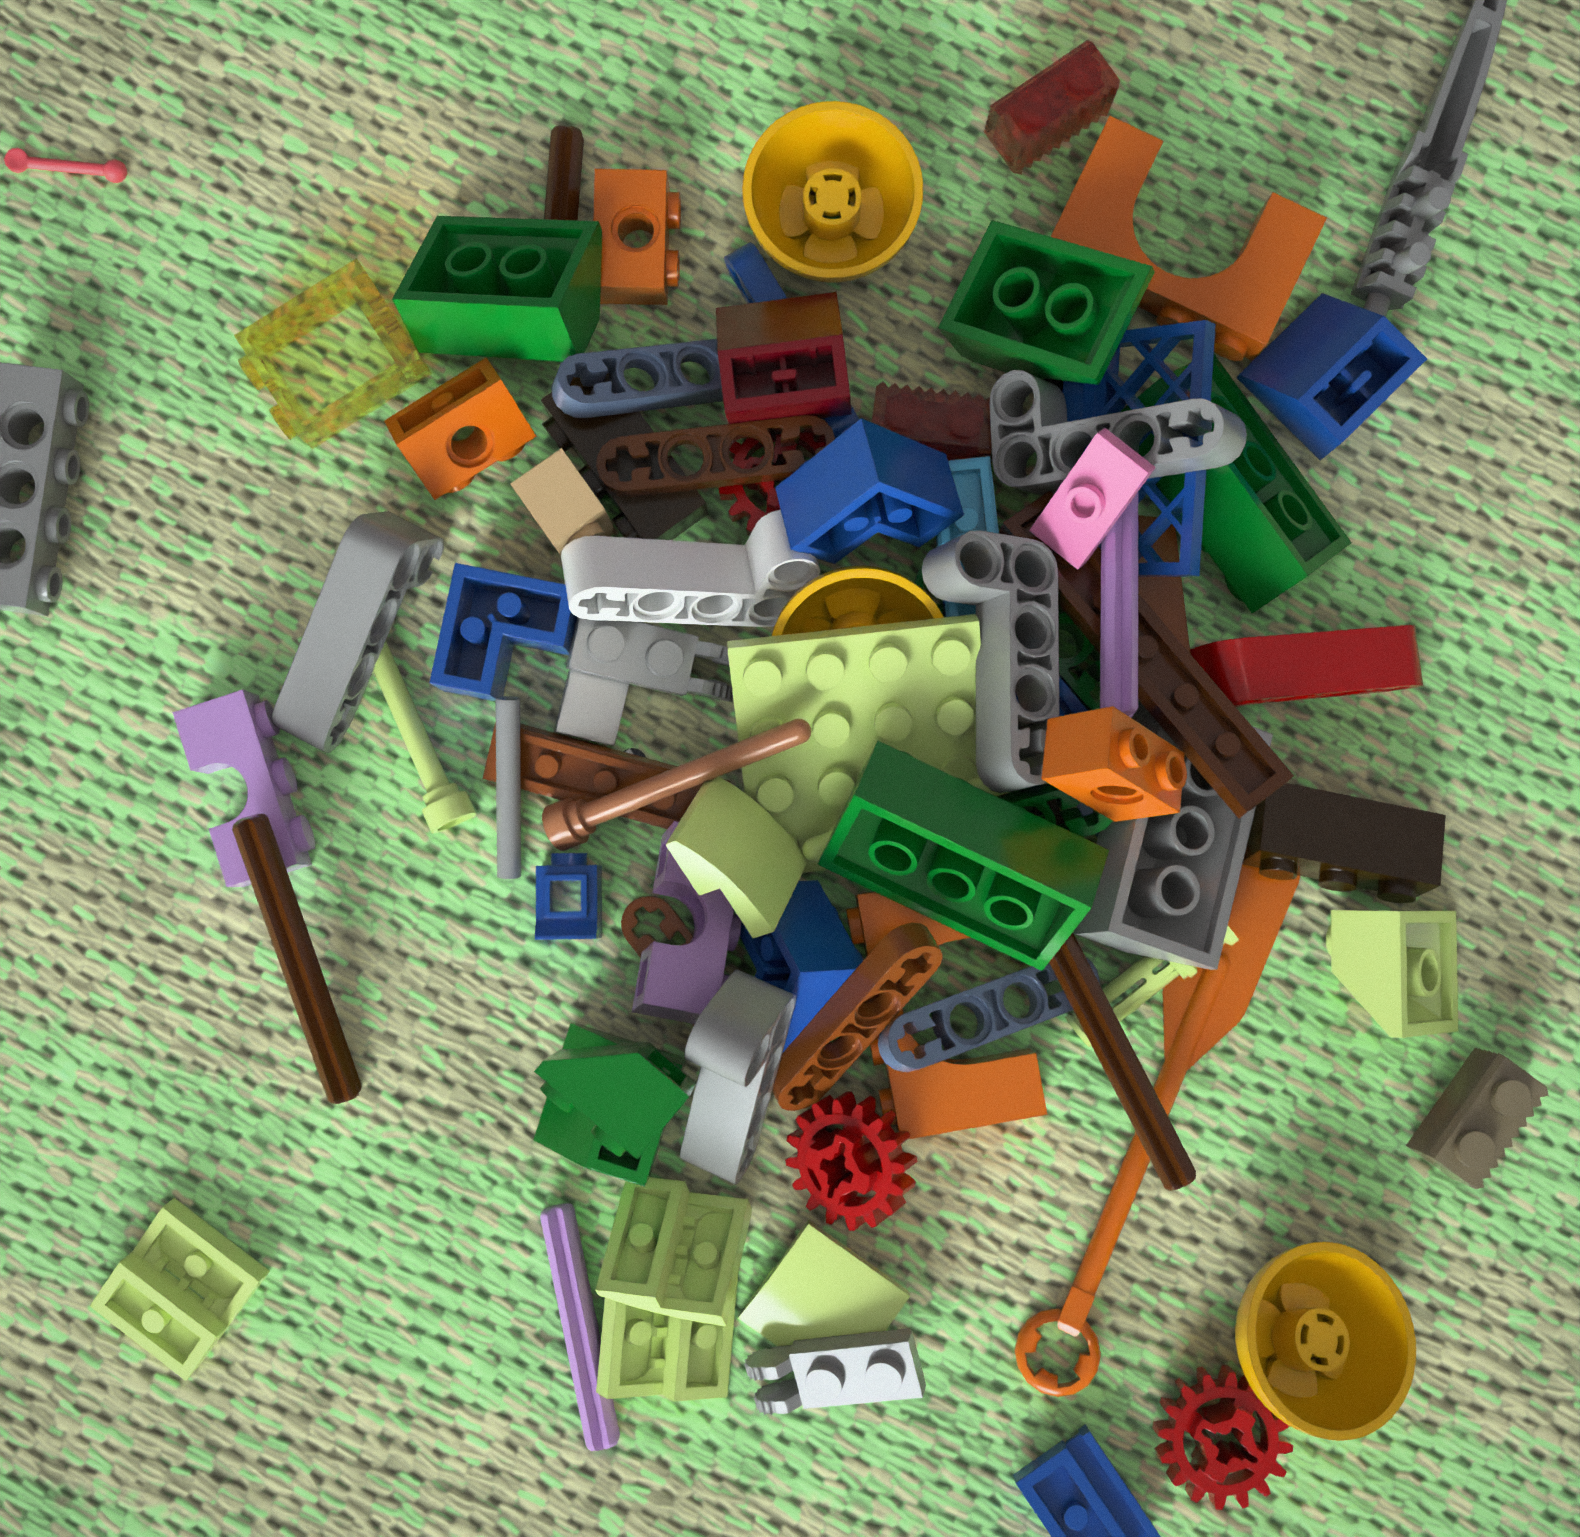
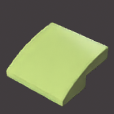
[665,777,808,939]
[595,1177,752,1326]
[90,1197,270,1381]
[738,1219,910,1346]
[596,1276,738,1402]

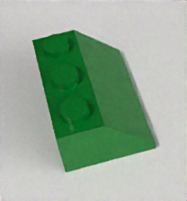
[392,216,602,362]

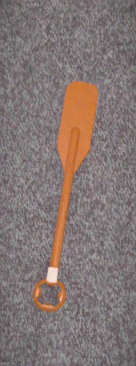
[1015,864,1300,1397]

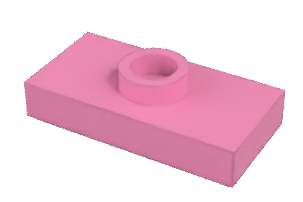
[1029,428,1156,570]

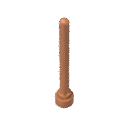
[542,719,811,851]

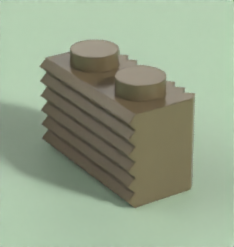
[1406,1048,1549,1189]

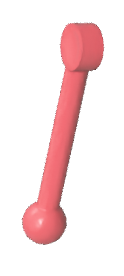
[4,148,127,183]

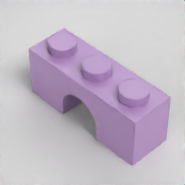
[172,689,315,887]
[632,821,741,1024]

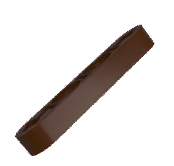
[596,415,835,497]

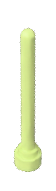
[373,641,477,833]

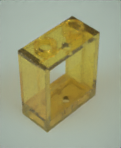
[234,258,432,449]

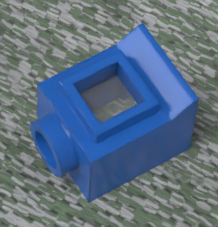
[535,853,602,940]

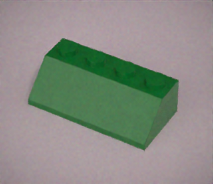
[1120,354,1352,614]
[817,741,1109,971]

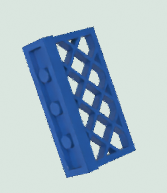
[1063,320,1216,577]

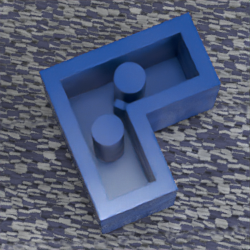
[775,418,964,564]
[429,563,577,701]
[740,880,863,1053]

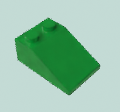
[938,220,1155,385]

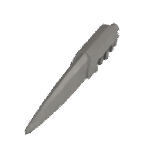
[1351,0,1507,317]

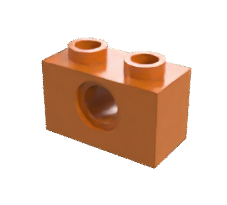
[593,169,681,305]
[384,357,537,500]
[1041,706,1187,822]

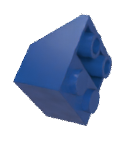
[1236,293,1427,460]

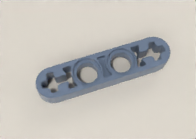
[551,339,723,418]
[878,957,1100,1072]

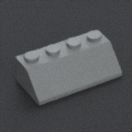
[1073,702,1273,970]

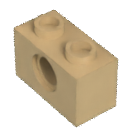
[510,448,616,556]

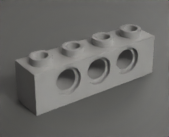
[0,362,89,616]

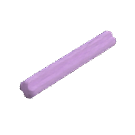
[1100,492,1138,717]
[540,1203,620,1451]

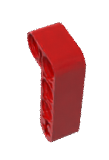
[1190,625,1423,707]

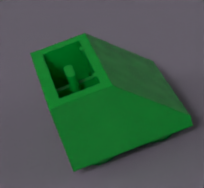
[533,1022,686,1187]
[534,1042,697,1159]

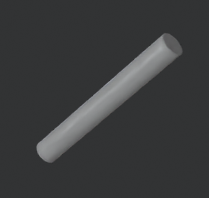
[495,696,521,879]

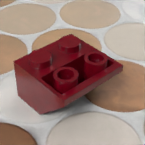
[716,292,852,424]

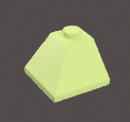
[1326,910,1458,1038]

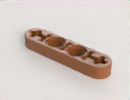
[772,923,943,1111]

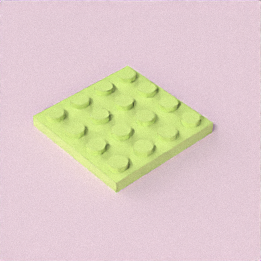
[727,614,981,873]

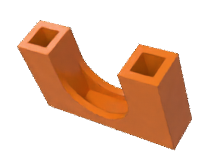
[1051,115,1327,361]
[846,891,1048,1139]

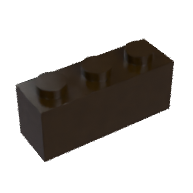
[541,373,708,540]
[1242,783,1446,903]

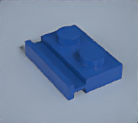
[1013,1424,1161,1537]

